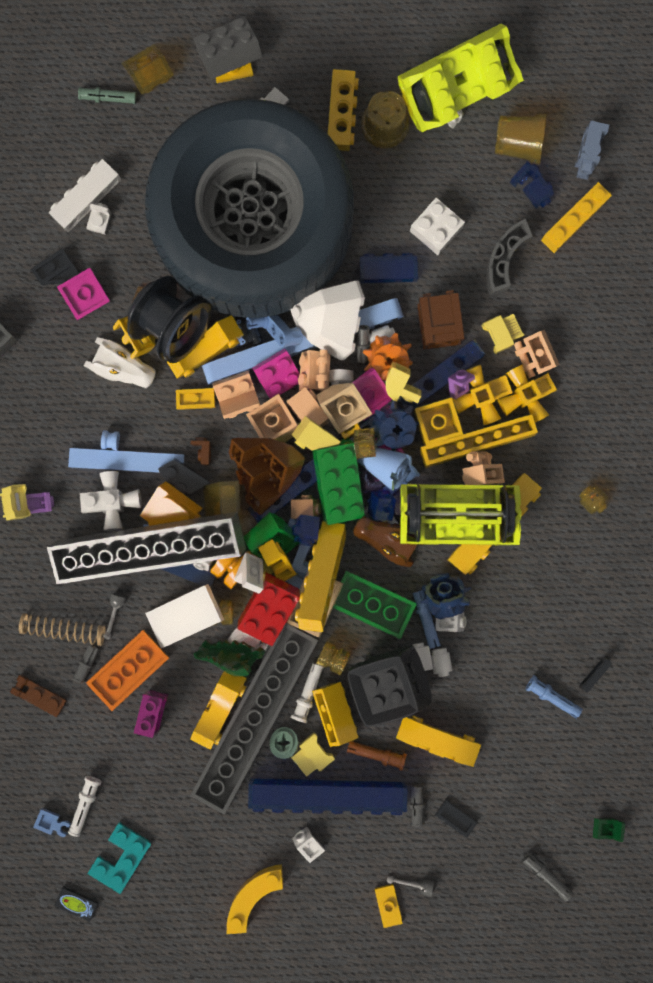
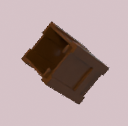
[417,290,464,350]

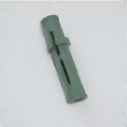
[78,87,136,104]

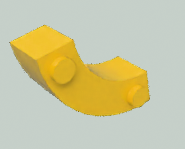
[167,315,244,379]
[190,672,246,750]
[396,715,481,767]
[227,864,283,934]

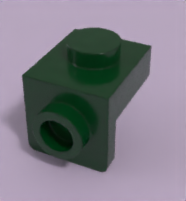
[592,818,625,842]

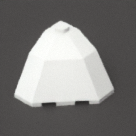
[290,281,365,360]

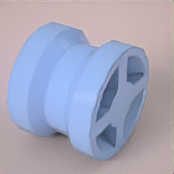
[101,430,120,451]

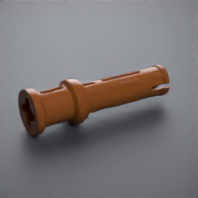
[347,741,407,771]

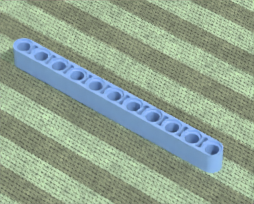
[202,298,404,385]

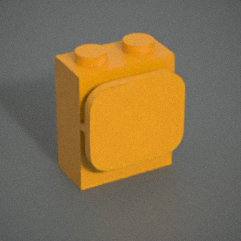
[140,481,203,526]

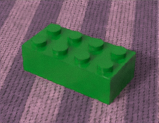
[312,438,365,525]
[333,571,417,639]

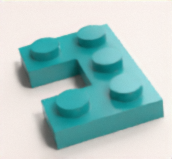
[87,822,152,894]

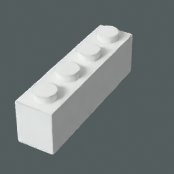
[49,159,121,232]

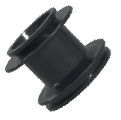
[127,276,212,363]

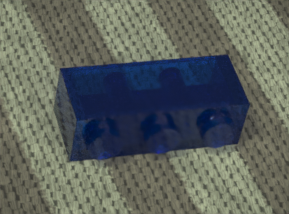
[360,253,418,283]

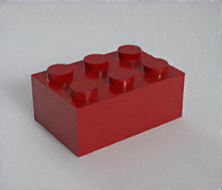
[237,572,300,646]

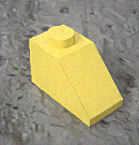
[292,416,340,450]

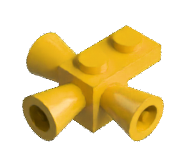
[453,365,512,425]
[498,365,557,423]

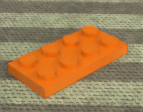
[86,630,170,711]

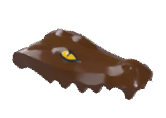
[353,516,424,567]

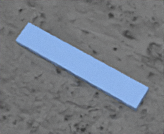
[68,448,185,473]

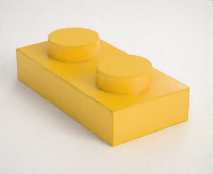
[176,388,215,410]

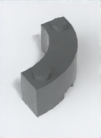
[486,219,533,297]

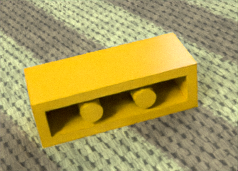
[312,682,358,747]

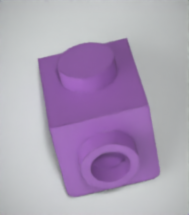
[448,369,475,400]
[26,492,54,514]

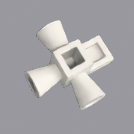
[80,471,142,531]

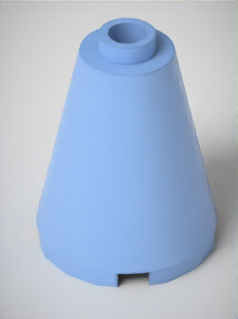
[356,445,412,491]

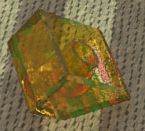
[122,44,174,94]

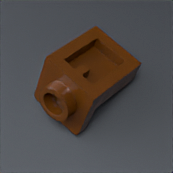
[190,437,212,466]

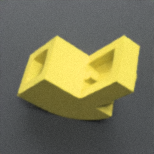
[386,361,421,403]

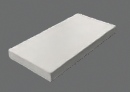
[145,584,224,648]

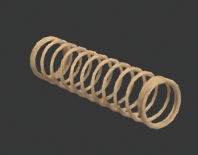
[19,613,106,646]

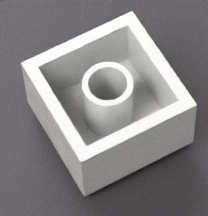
[410,198,465,255]

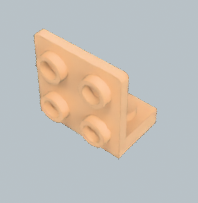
[212,371,260,419]

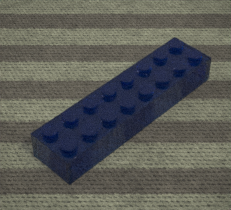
[248,778,407,815]

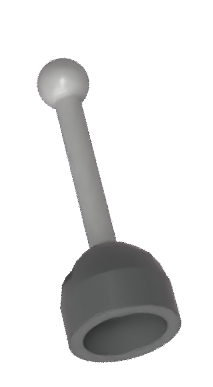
[104,593,126,640]
[387,876,434,897]

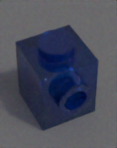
[523,175,554,209]
[368,489,396,521]
[292,515,320,546]

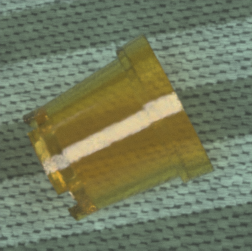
[361,91,409,149]
[495,114,547,165]

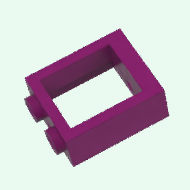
[134,690,168,738]

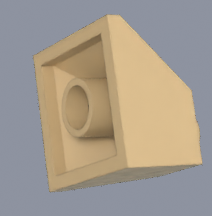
[316,383,372,434]

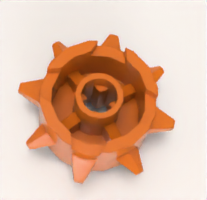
[363,333,413,381]

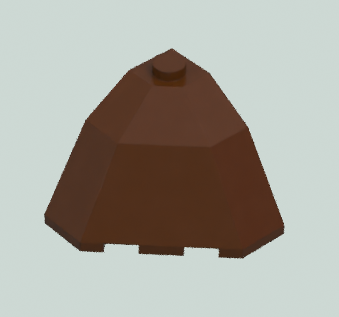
[229,438,305,515]

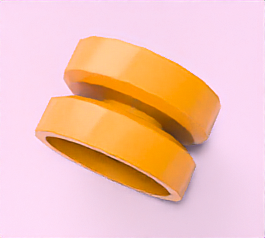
[210,551,258,589]

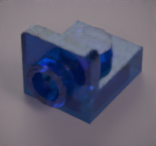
[510,161,541,187]

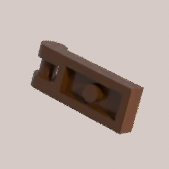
[10,674,67,718]

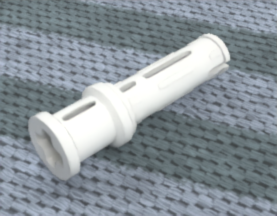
[290,663,324,723]
[68,776,102,837]

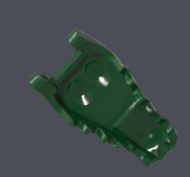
[194,640,265,676]

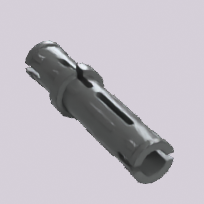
[521,852,573,902]

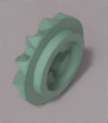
[270,727,300,759]

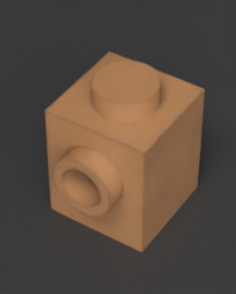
[291,495,322,519]

